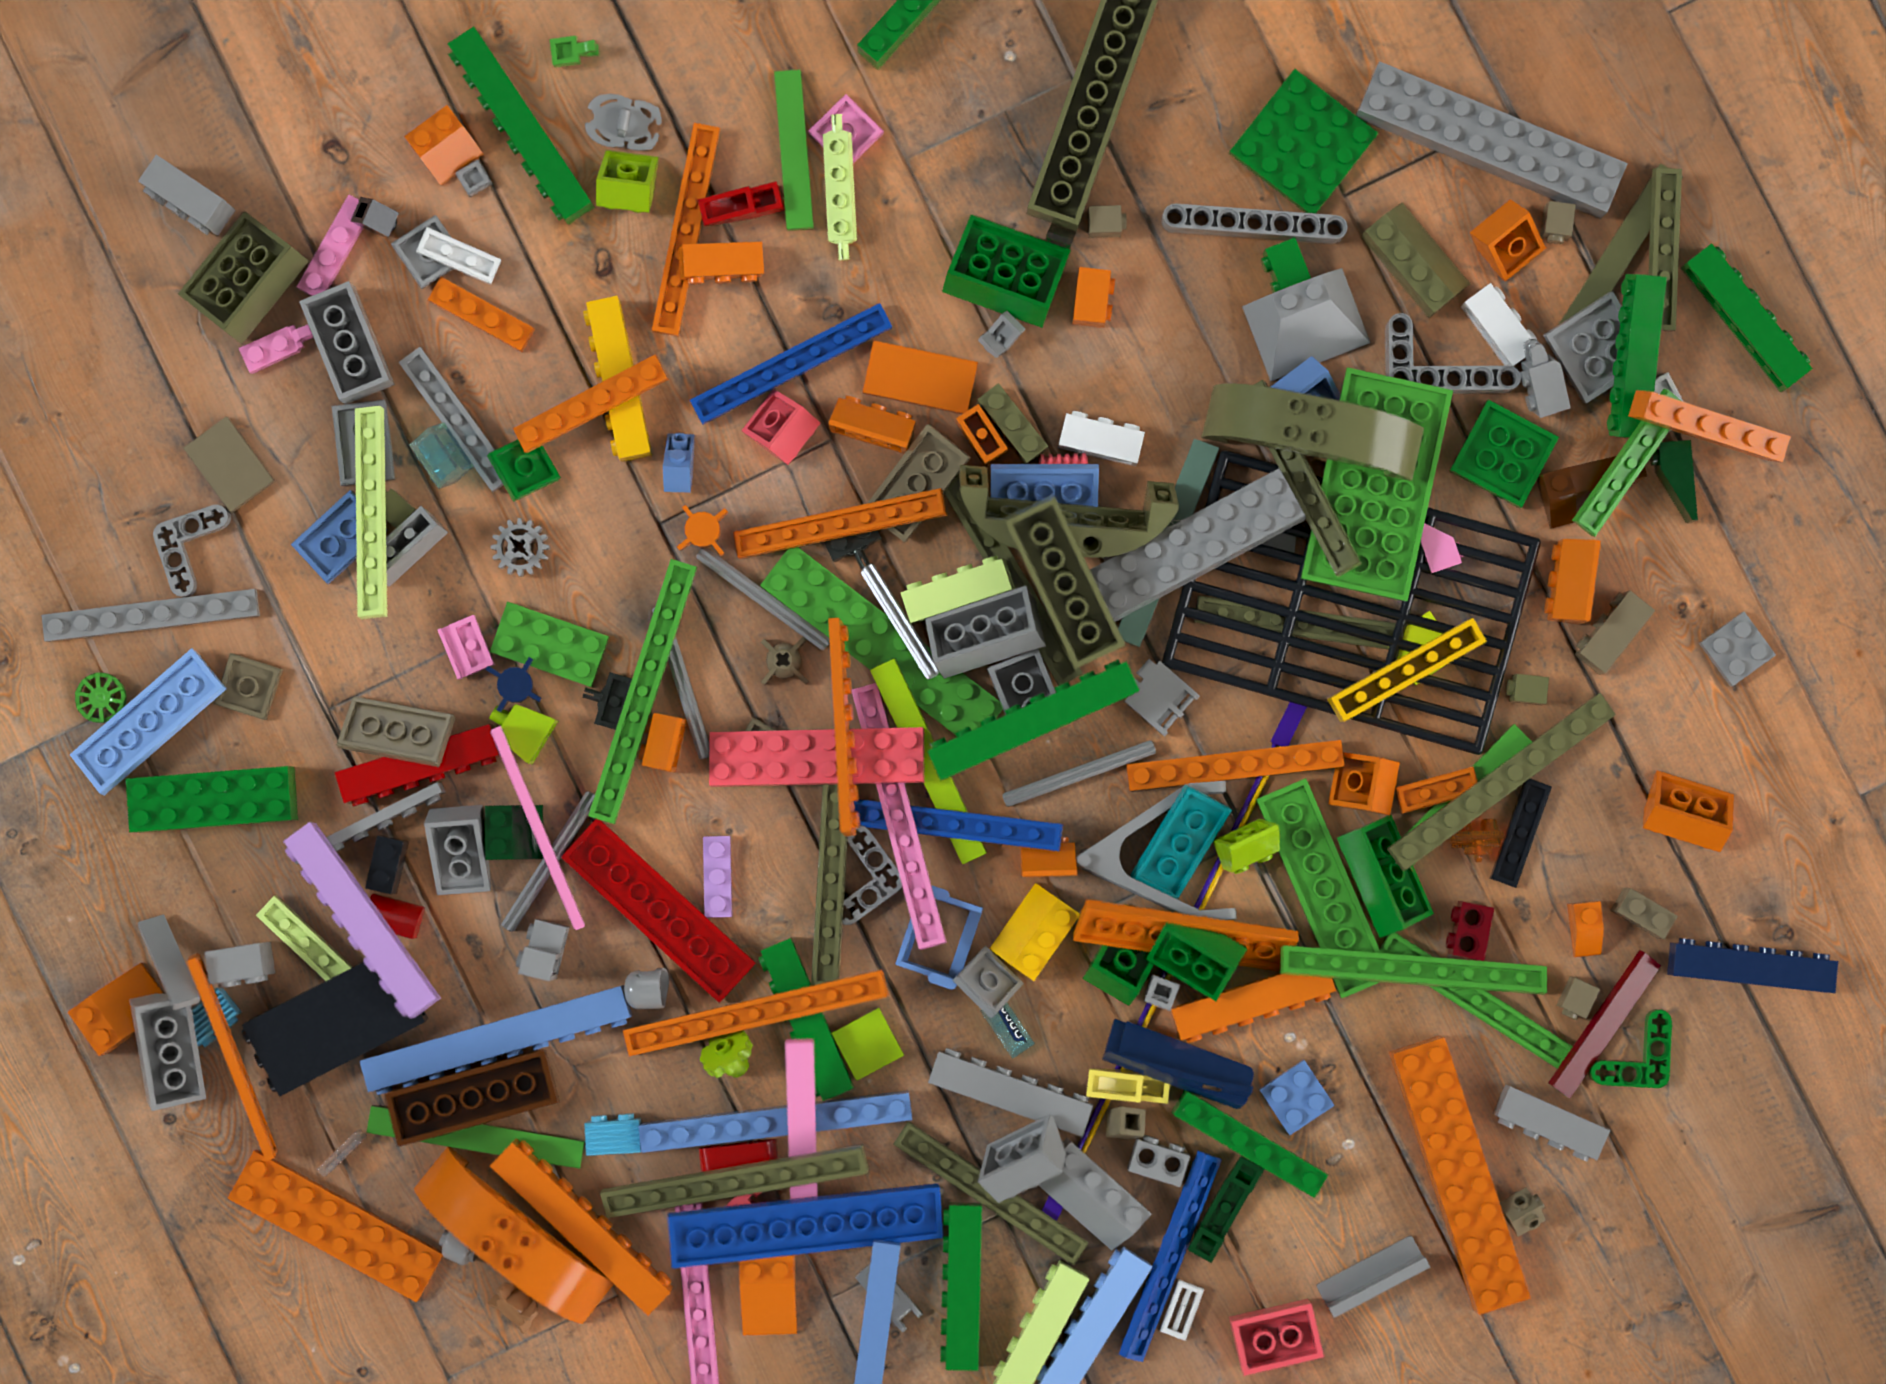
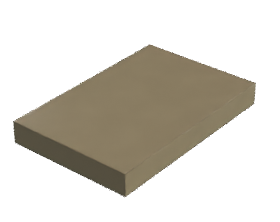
[183,416,275,513]

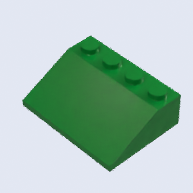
[942,214,1071,328]

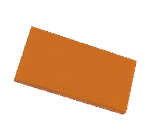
[862,340,978,414]

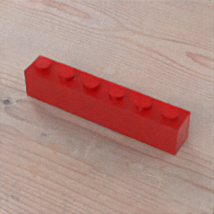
[334,724,500,807]

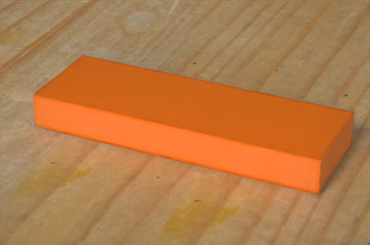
[1395,766,1478,814]

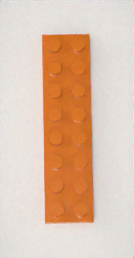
[1074,899,1299,971]
[227,1150,443,1303]

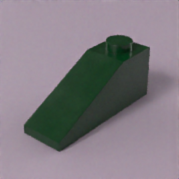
[1650,440,1698,523]

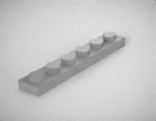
[399,347,503,493]
[295,782,446,864]

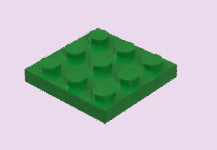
[1449,399,1559,509]

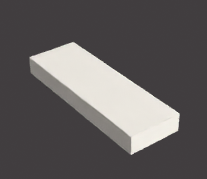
[416,227,501,285]

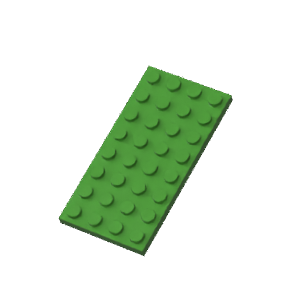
[1301,367,1453,602]

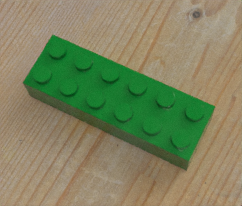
[126,766,298,833]

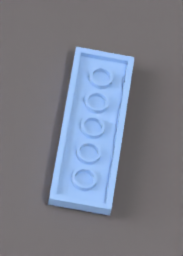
[70,648,226,796]

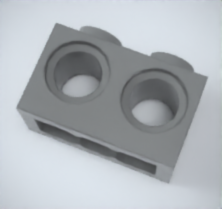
[1127,1135,1190,1187]

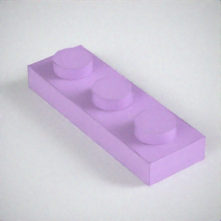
[703,836,732,918]

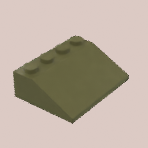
[178,211,309,344]

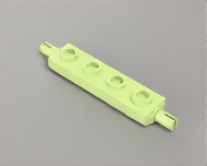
[823,114,857,260]

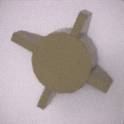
[761,637,809,685]

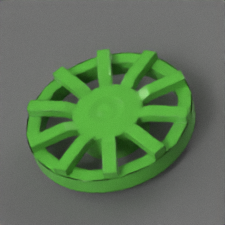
[75,673,127,723]

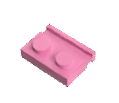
[438,615,495,680]

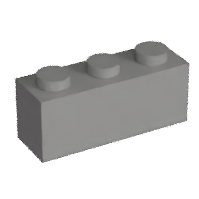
[386,506,448,587]

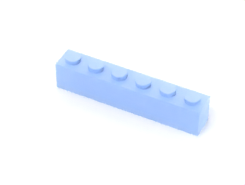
[1036,1246,1152,1384]

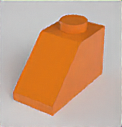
[1567,901,1604,957]

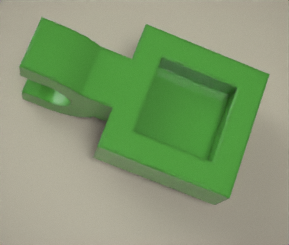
[550,35,600,68]

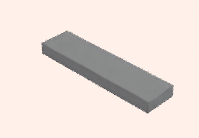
[138,914,200,1010]

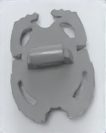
[585,94,662,150]

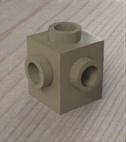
[1500,1187,1546,1237]

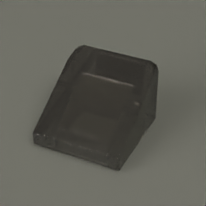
[1046,223,1076,249]

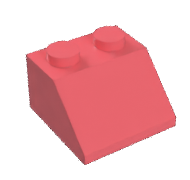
[741,389,820,465]

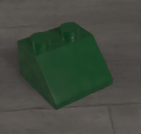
[485,805,544,860]

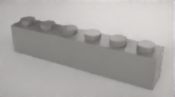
[928,1048,1093,1137]

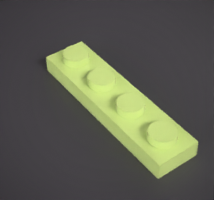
[256,895,353,981]

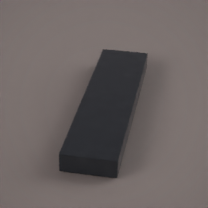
[1489,779,1552,888]

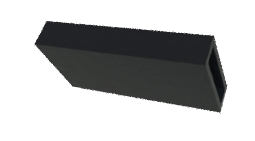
[241,961,428,1097]

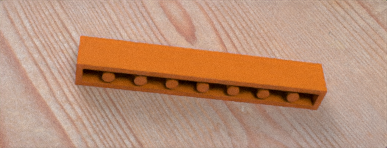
[490,1138,673,1316]

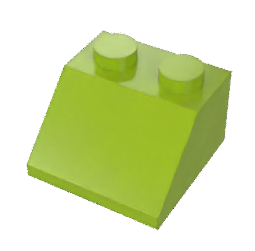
[596,150,658,213]
[1213,818,1280,874]

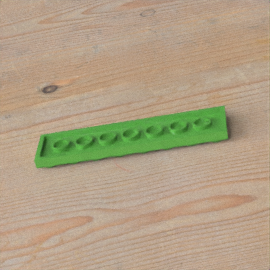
[1256,778,1381,998]

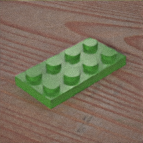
[490,601,610,687]

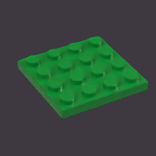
[1228,68,1379,214]

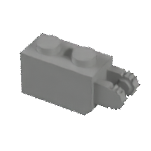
[1520,338,1571,418]

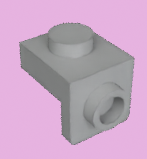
[978,311,1025,358]

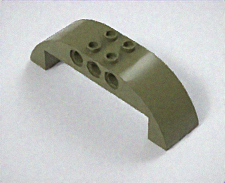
[1201,383,1424,481]
[959,465,1179,557]

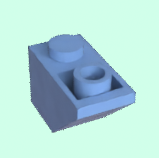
[663,433,694,493]

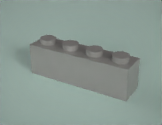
[1493,1084,1610,1162]

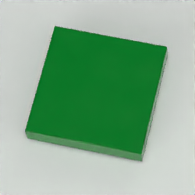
[487,440,561,502]

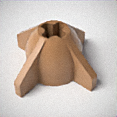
[488,1283,538,1334]

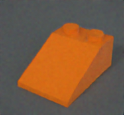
[67,963,164,1056]
[739,1255,797,1336]

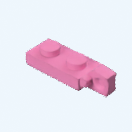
[239,324,314,374]

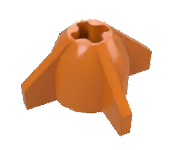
[677,505,728,556]

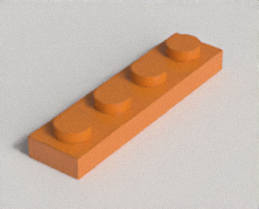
[428,277,535,352]

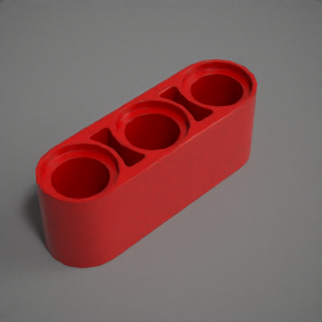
[698,1139,779,1172]

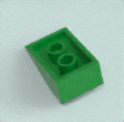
[1082,904,1154,1006]
[1146,922,1247,1002]

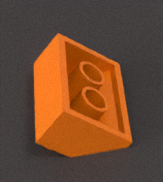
[828,395,916,454]
[1544,539,1601,625]
[1643,770,1734,852]

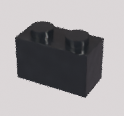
[365,836,409,895]

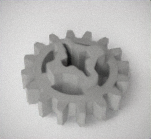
[491,518,550,577]

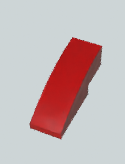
[698,181,785,226]

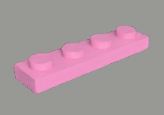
[297,195,363,296]

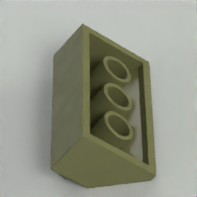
[1361,203,1470,318]

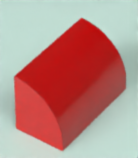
[370,893,425,939]

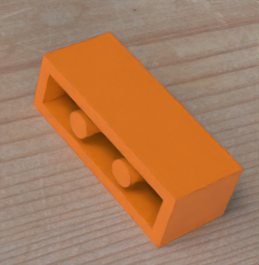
[678,242,764,284]

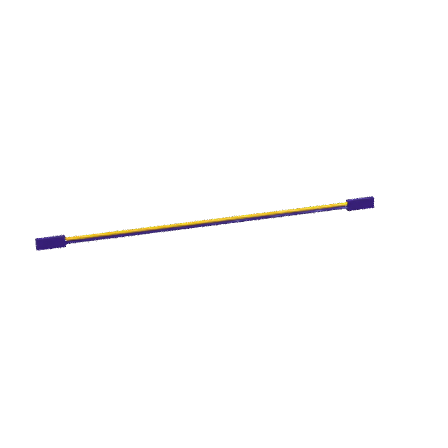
[1042,702,1307,1221]

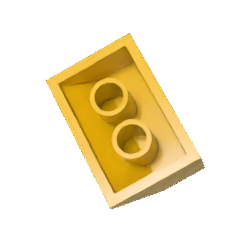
[989,883,1080,981]

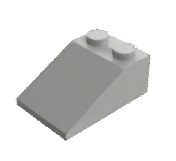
[424,805,491,895]

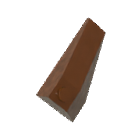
[1537,456,1647,529]

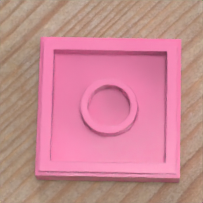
[808,94,884,163]

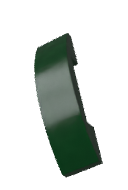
[1188,1155,1265,1263]

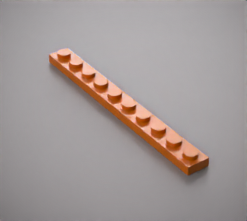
[623,969,889,1056]

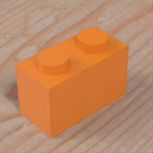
[1072,267,1115,328]
[956,404,1008,467]

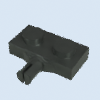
[824,530,882,569]
[582,672,632,730]

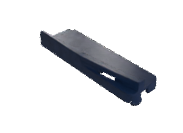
[1102,1019,1254,1109]

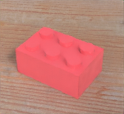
[1229,1299,1324,1376]

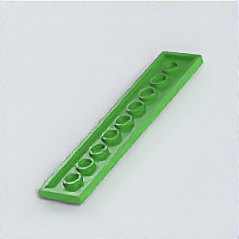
[760,547,1003,735]

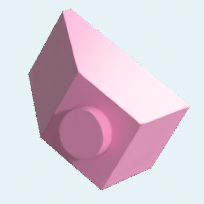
[1421,523,1464,575]

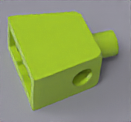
[489,704,559,765]

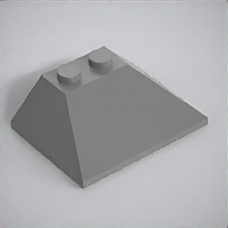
[1242,268,1370,382]

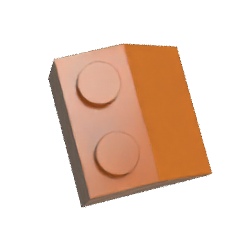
[404,105,483,186]
[1469,199,1546,282]
[639,713,687,773]
[1328,752,1400,815]
[1020,837,1077,877]

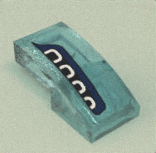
[980,1003,1035,1059]

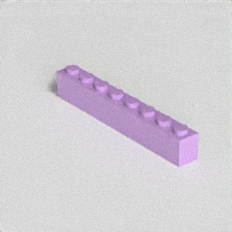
[283,822,441,1018]

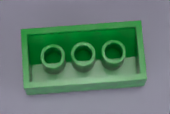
[1337,814,1434,938]

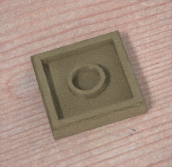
[214,653,283,720]

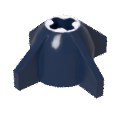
[486,657,542,713]

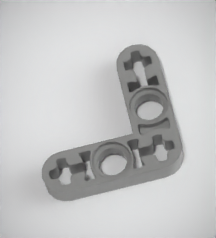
[153,505,231,597]
[843,826,902,925]

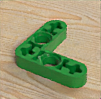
[1589,1009,1672,1088]

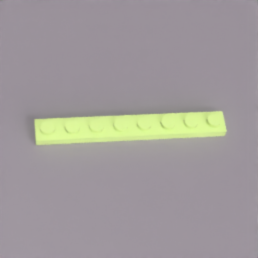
[355,406,387,619]

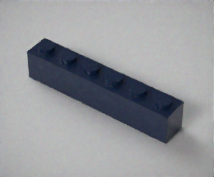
[1667,938,1839,994]

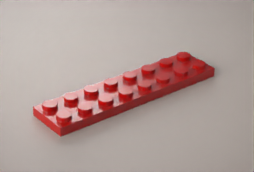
[561,819,756,1003]

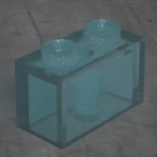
[409,422,474,489]

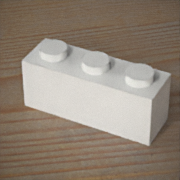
[1460,283,1538,366]
[1058,411,1145,467]

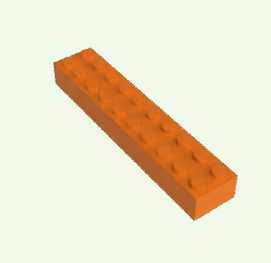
[1389,1035,1531,1315]

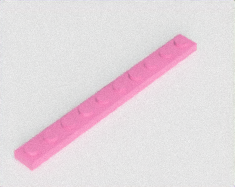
[852,683,947,950]

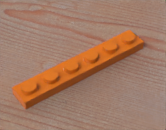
[513,355,669,453]

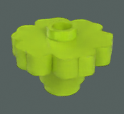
[700,1030,753,1078]

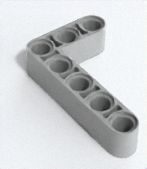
[1385,313,1521,394]

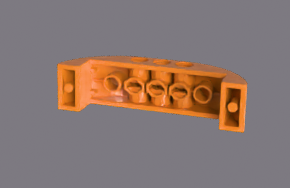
[414,1146,614,1324]

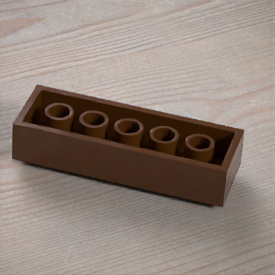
[384,1050,560,1147]

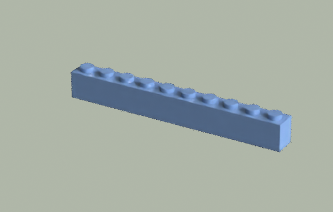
[360,985,632,1095]
[638,1090,912,1153]

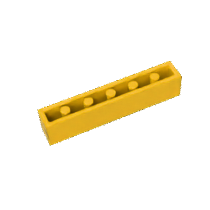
[583,296,653,462]
[1327,618,1487,722]

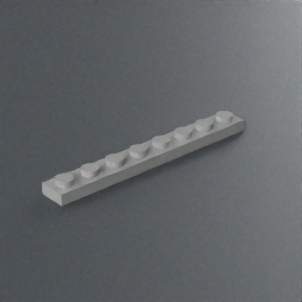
[41,589,260,642]

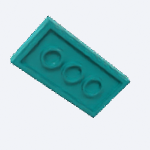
[1130,784,1232,900]

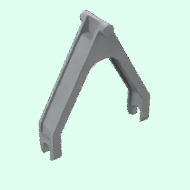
[1076,781,1237,920]

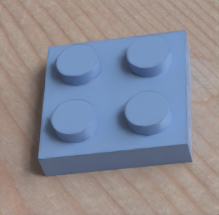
[1259,1059,1335,1135]

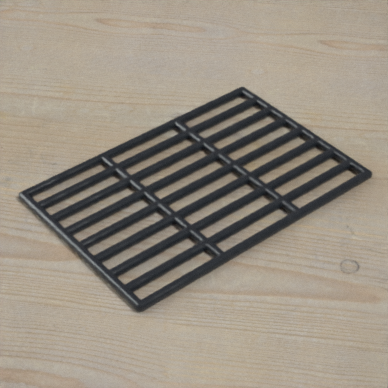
[1162,450,1541,755]

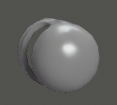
[624,968,669,1009]

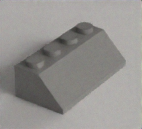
[129,993,206,1111]
[1038,1138,1151,1250]

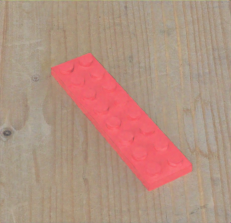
[709,727,925,787]

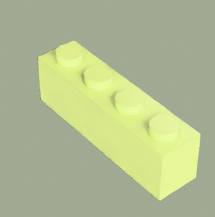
[900,555,1015,623]

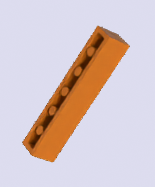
[1628,390,1791,462]
[1170,973,1336,1043]

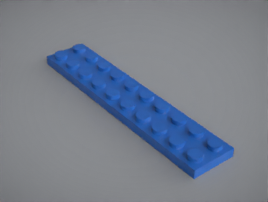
[667,1183,943,1269]

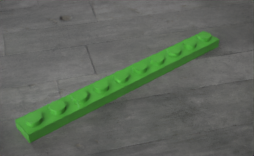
[588,559,697,824]
[1280,945,1547,995]

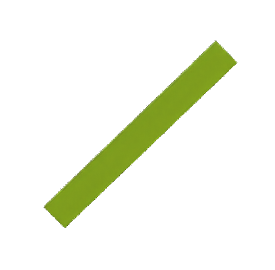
[870,658,987,865]

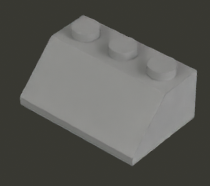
[978,1114,1066,1203]

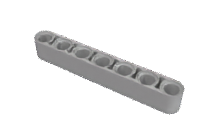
[1161,204,1348,244]

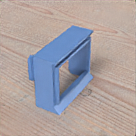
[895,885,984,989]

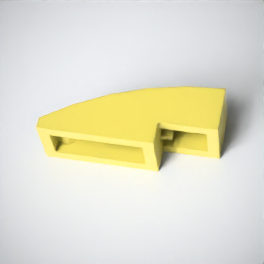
[1086,1069,1170,1104]

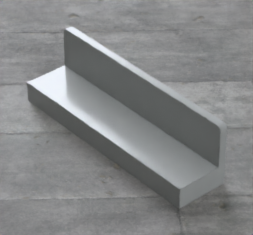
[1317,1235,1430,1318]

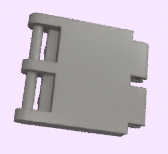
[1124,659,1200,737]

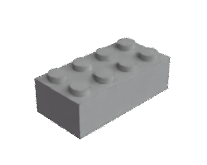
[299,281,395,404]
[925,586,1046,678]

